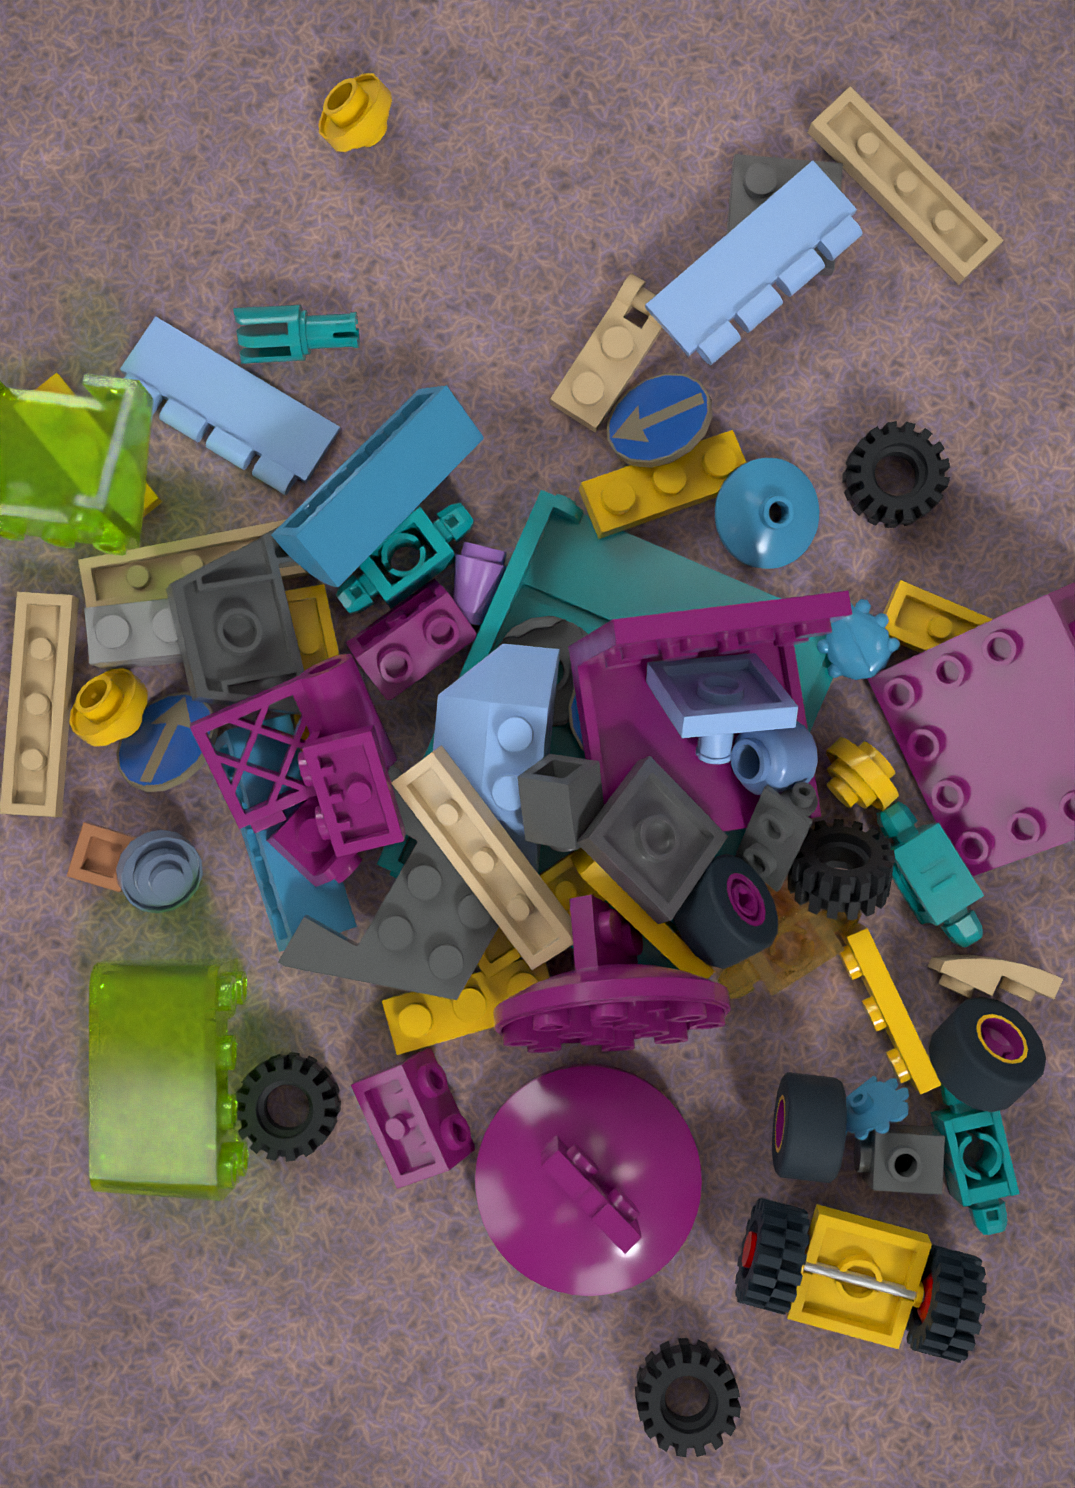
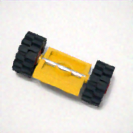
[735,1198,987,1363]

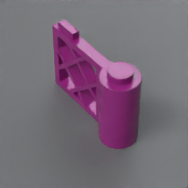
[190,653,397,833]

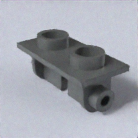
[735,782,818,892]

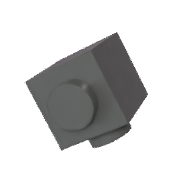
[517,754,604,852]
[854,1124,945,1195]

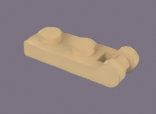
[550,273,663,433]

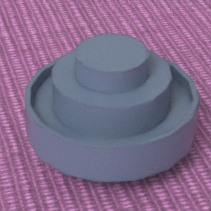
[116,829,203,913]

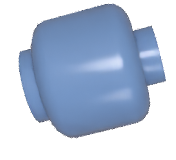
[731,721,818,795]

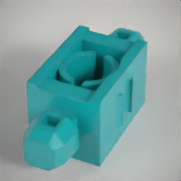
[336,503,474,615]
[876,801,984,948]
[930,1084,1020,1235]

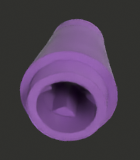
[453,542,507,626]

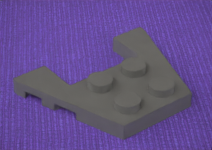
[166,527,366,715]
[278,765,499,1000]

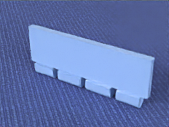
[645,160,863,365]
[118,316,341,495]

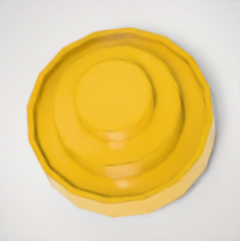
[318,73,392,152]
[69,668,148,747]
[826,737,899,811]

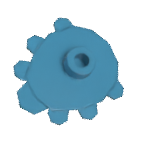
[816,599,900,680]
[846,1076,909,1140]

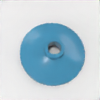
[715,458,820,569]

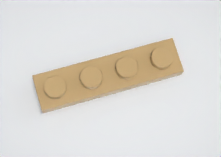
[807,86,1004,285]
[78,520,309,608]
[0,592,79,817]
[391,745,573,970]

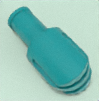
[233,304,360,364]

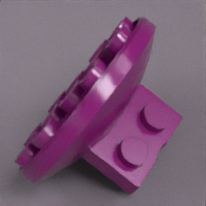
[494,895,731,1053]
[475,1064,702,1296]

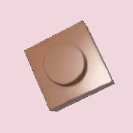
[67,822,137,892]

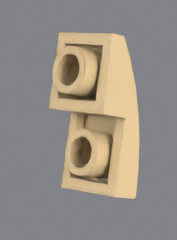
[927,954,1063,1002]

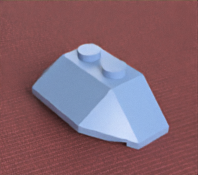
[433,644,560,873]

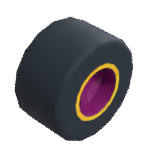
[673,854,778,969]
[928,997,1046,1112]
[772,1072,847,1183]

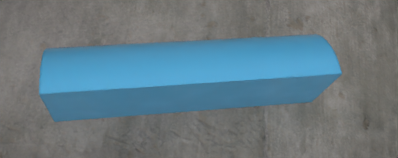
[271,385,484,588]
[214,714,357,952]

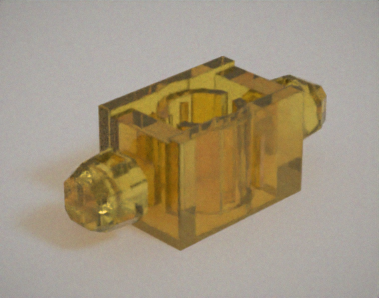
[716,902,862,999]

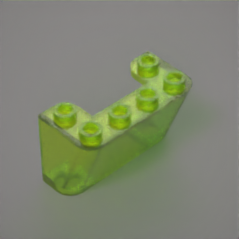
[0,374,154,556]
[89,958,249,1201]

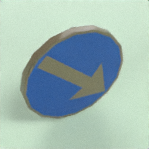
[607,373,713,468]
[116,692,219,792]

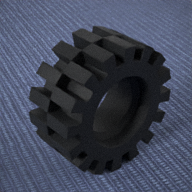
[842,421,950,528]
[787,819,895,920]
[233,1052,341,1162]
[635,1338,741,1457]

